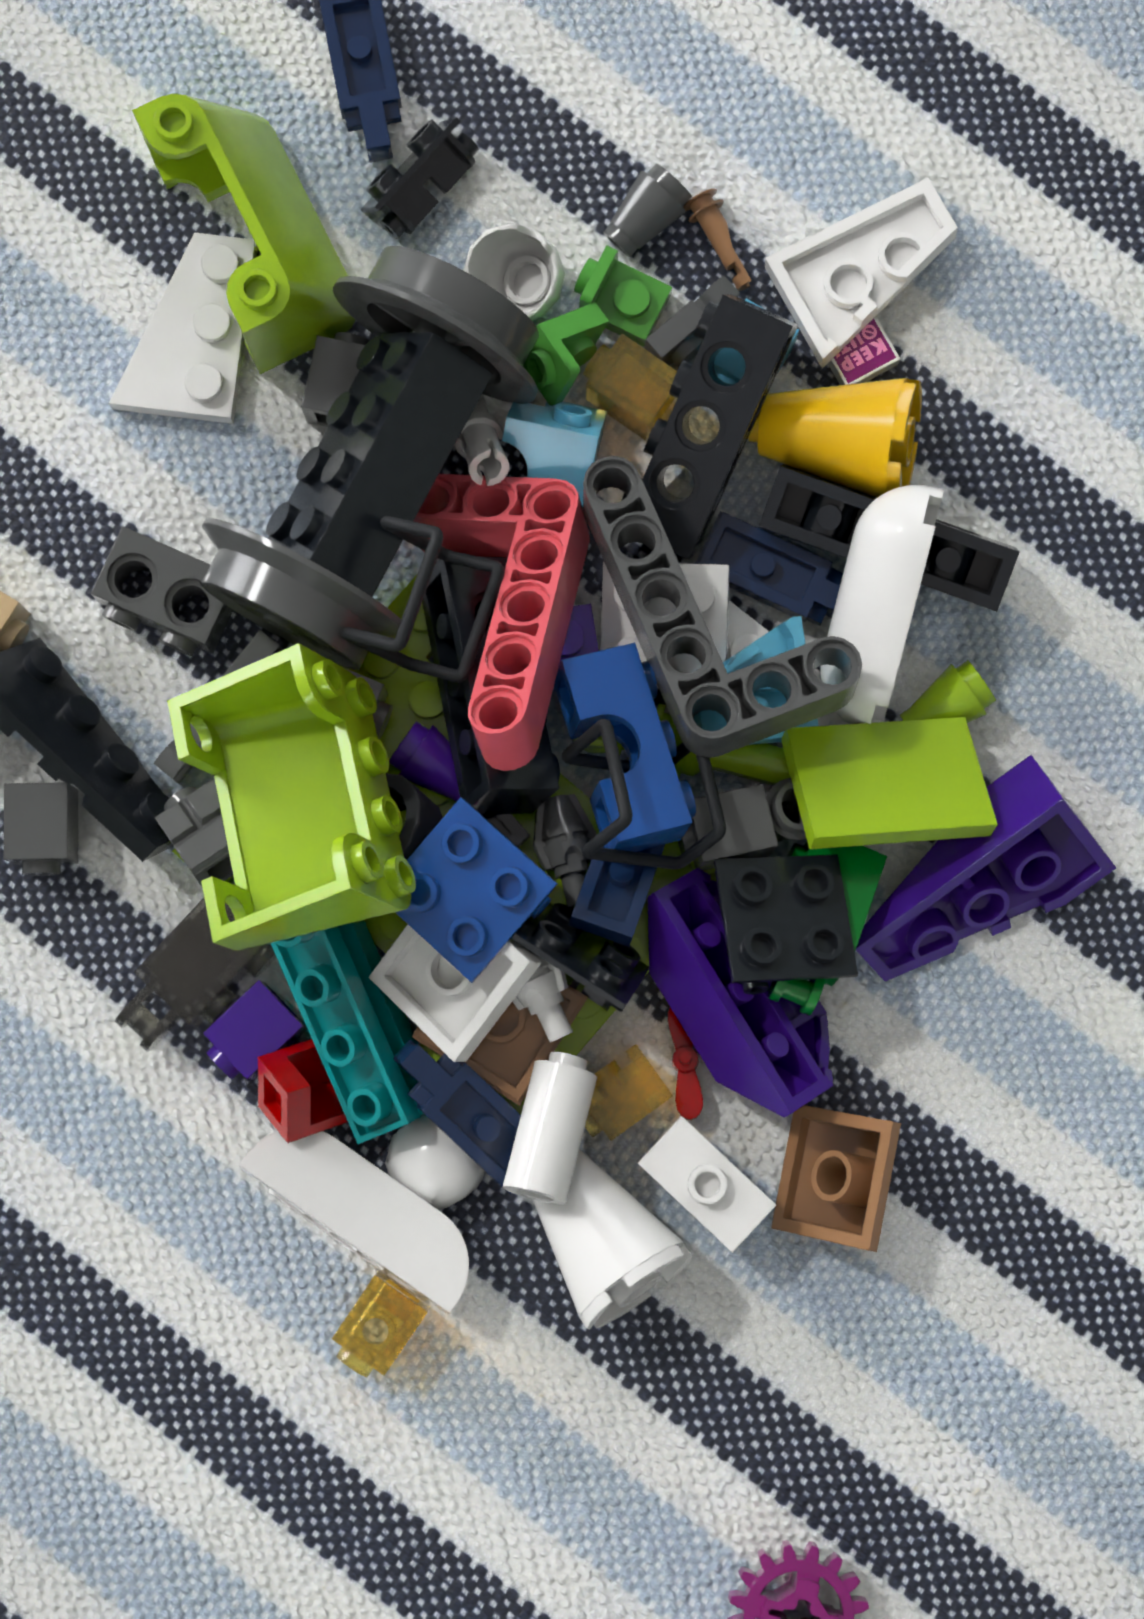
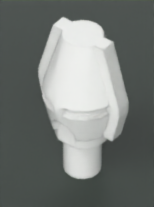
[512,950,573,1042]

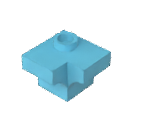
[502,401,608,507]

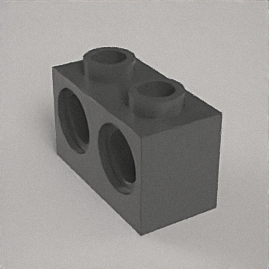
[90,526,233,656]

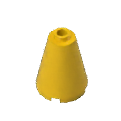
[748,378,922,498]

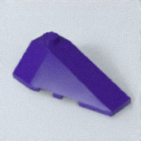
[856,755,1116,982]

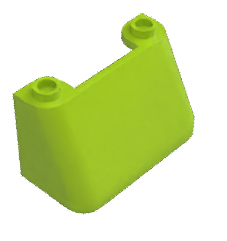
[132,94,356,374]

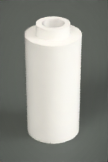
[502,1052,597,1204]

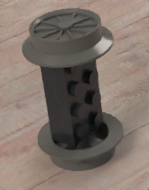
[200,246,539,670]

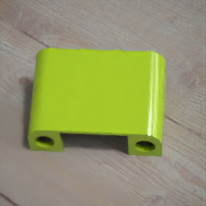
[167,643,416,950]

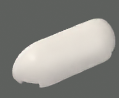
[820,485,944,724]
[239,1131,469,1314]

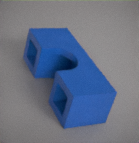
[554,642,696,852]

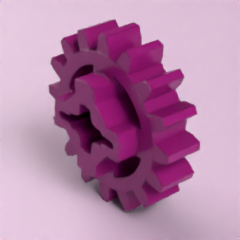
[727,1540,869,1619]

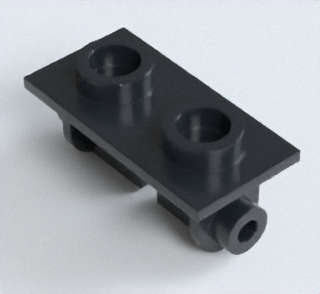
[361,117,479,239]

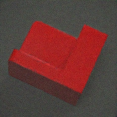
[258,1039,348,1143]

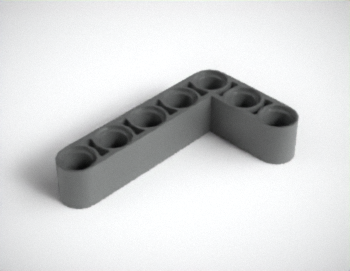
[583,456,862,758]

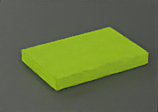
[781,717,998,849]

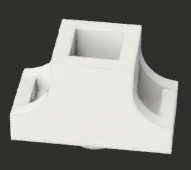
[637,1116,776,1253]

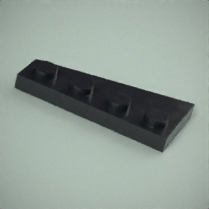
[0,638,173,862]

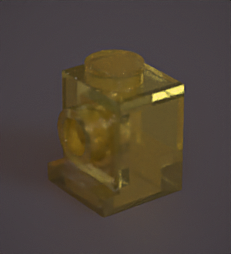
[585,1044,673,1141]
[332,1271,431,1378]

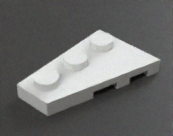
[765,178,958,369]
[109,232,258,424]

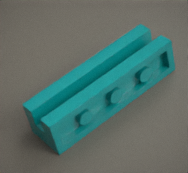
[270,920,423,1144]

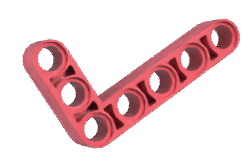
[414,474,589,771]

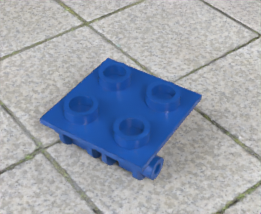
[395,797,558,983]

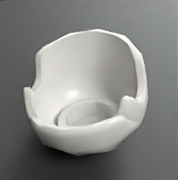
[463,223,565,321]
[385,1114,485,1210]

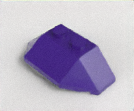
[648,868,833,1118]

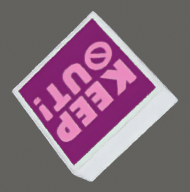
[828,317,901,385]

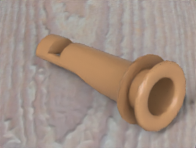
[683,188,752,291]

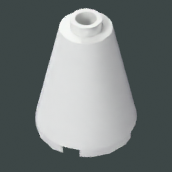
[532,1149,693,1330]

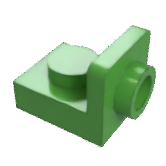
[574,245,672,347]
[524,302,609,406]

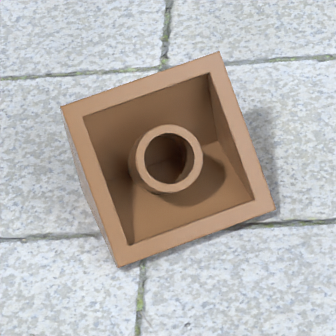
[771,1105,901,1252]

